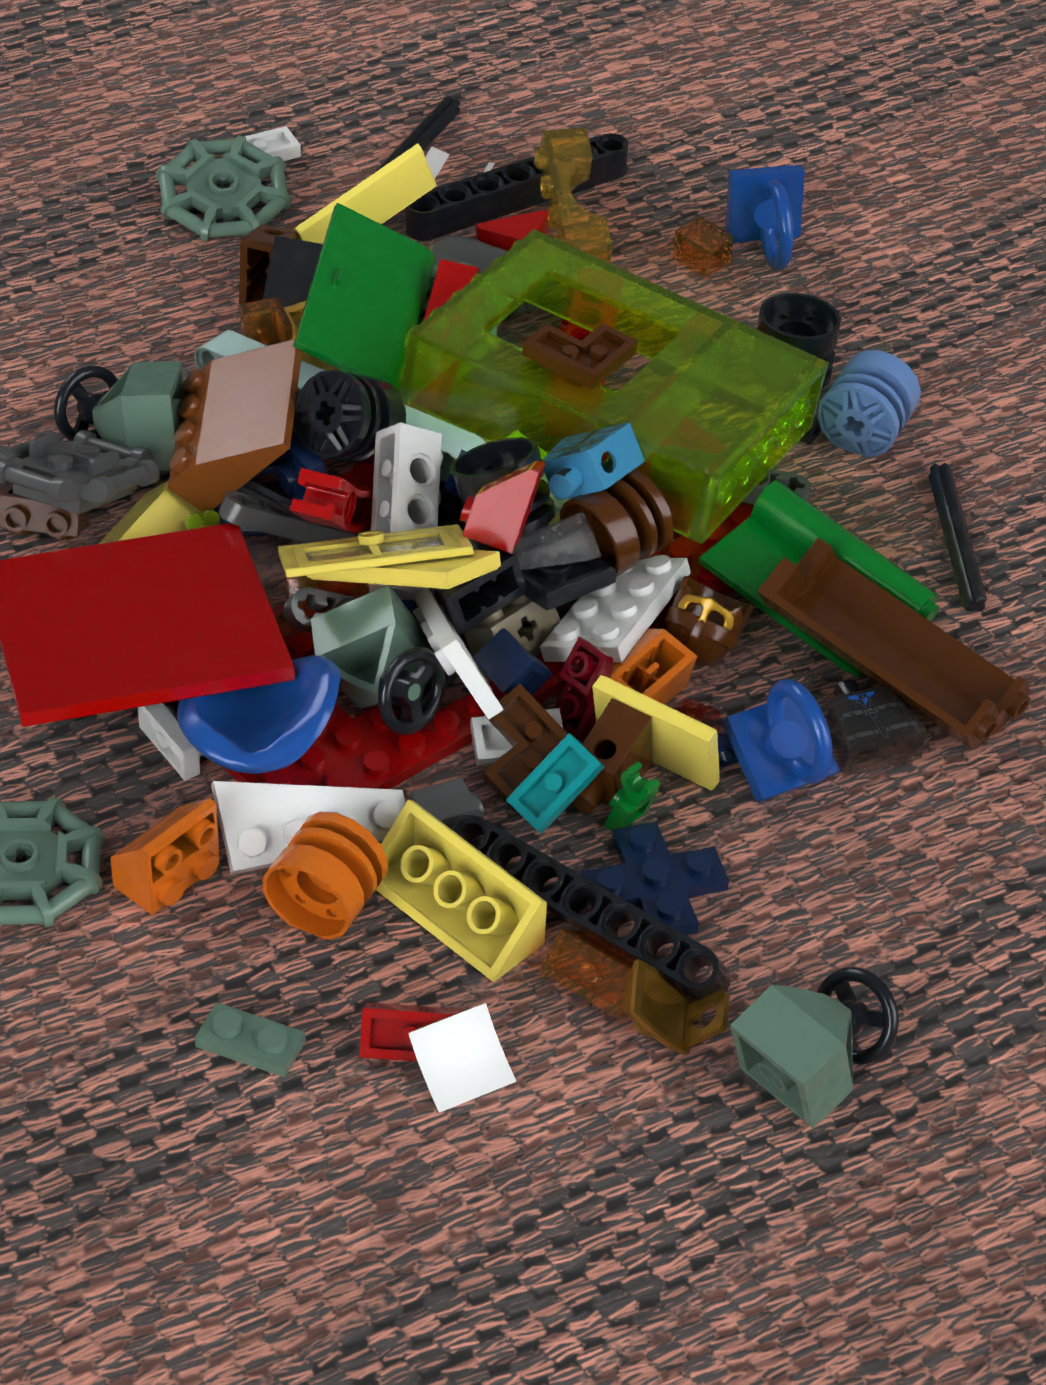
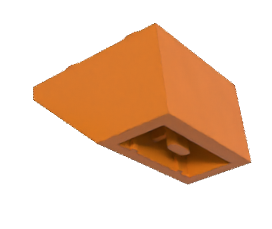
[611,629,698,705]
[110,798,220,915]

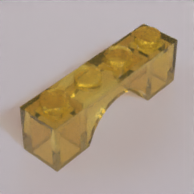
[535,127,613,272]

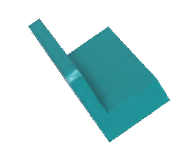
[506,733,605,834]

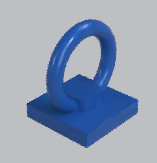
[726,164,805,271]
[722,679,840,803]

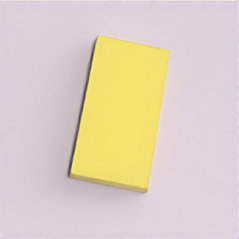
[307,544,501,589]

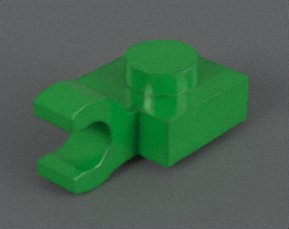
[604,761,660,832]

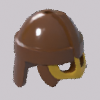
[665,576,754,667]

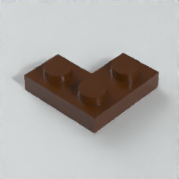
[521,324,638,390]
[482,684,568,810]

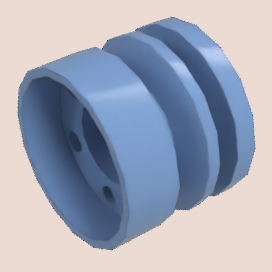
[817,350,921,457]

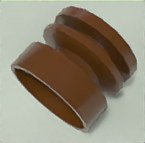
[560,469,674,577]

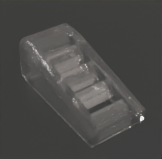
[513,512,602,570]

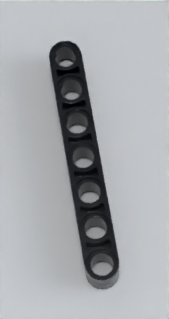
[406,133,628,241]
[451,815,730,1000]

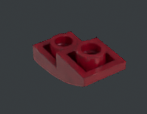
[554,637,613,740]

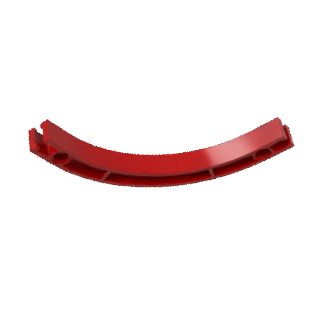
[290,259,486,533]

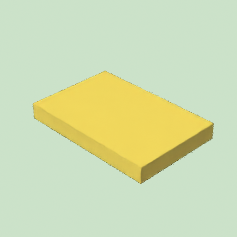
[592,675,720,791]

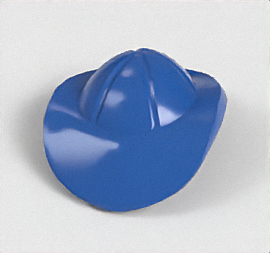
[177,655,341,774]

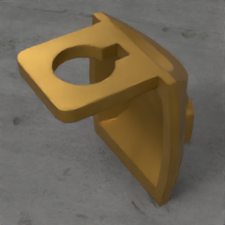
[623,959,729,1055]

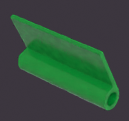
[293,202,435,393]
[698,480,939,678]

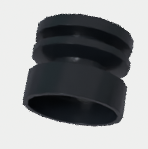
[751,293,841,395]
[294,370,406,464]
[450,437,556,537]

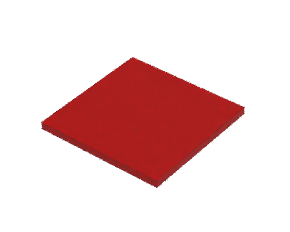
[0,523,295,727]

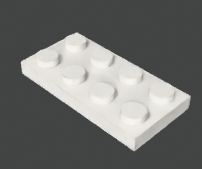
[540,555,691,662]

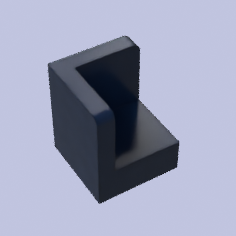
[473,628,553,696]

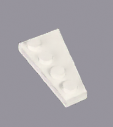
[412,587,504,720]
[211,781,406,874]

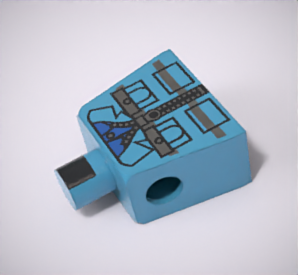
[542,422,645,500]

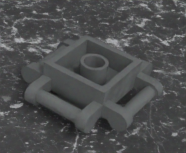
[0,430,160,514]

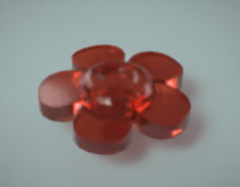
[674,699,721,733]

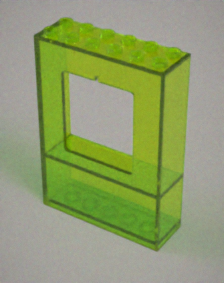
[399,229,829,544]

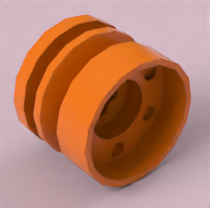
[262,812,388,940]

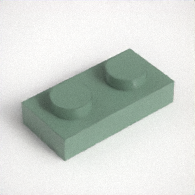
[195,1002,306,1077]

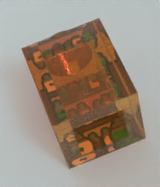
[673,216,734,279]

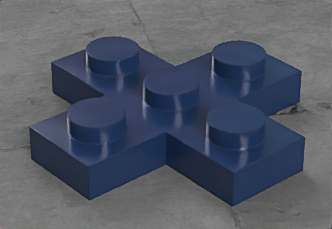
[581,822,729,935]

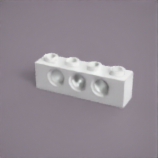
[368,422,443,603]

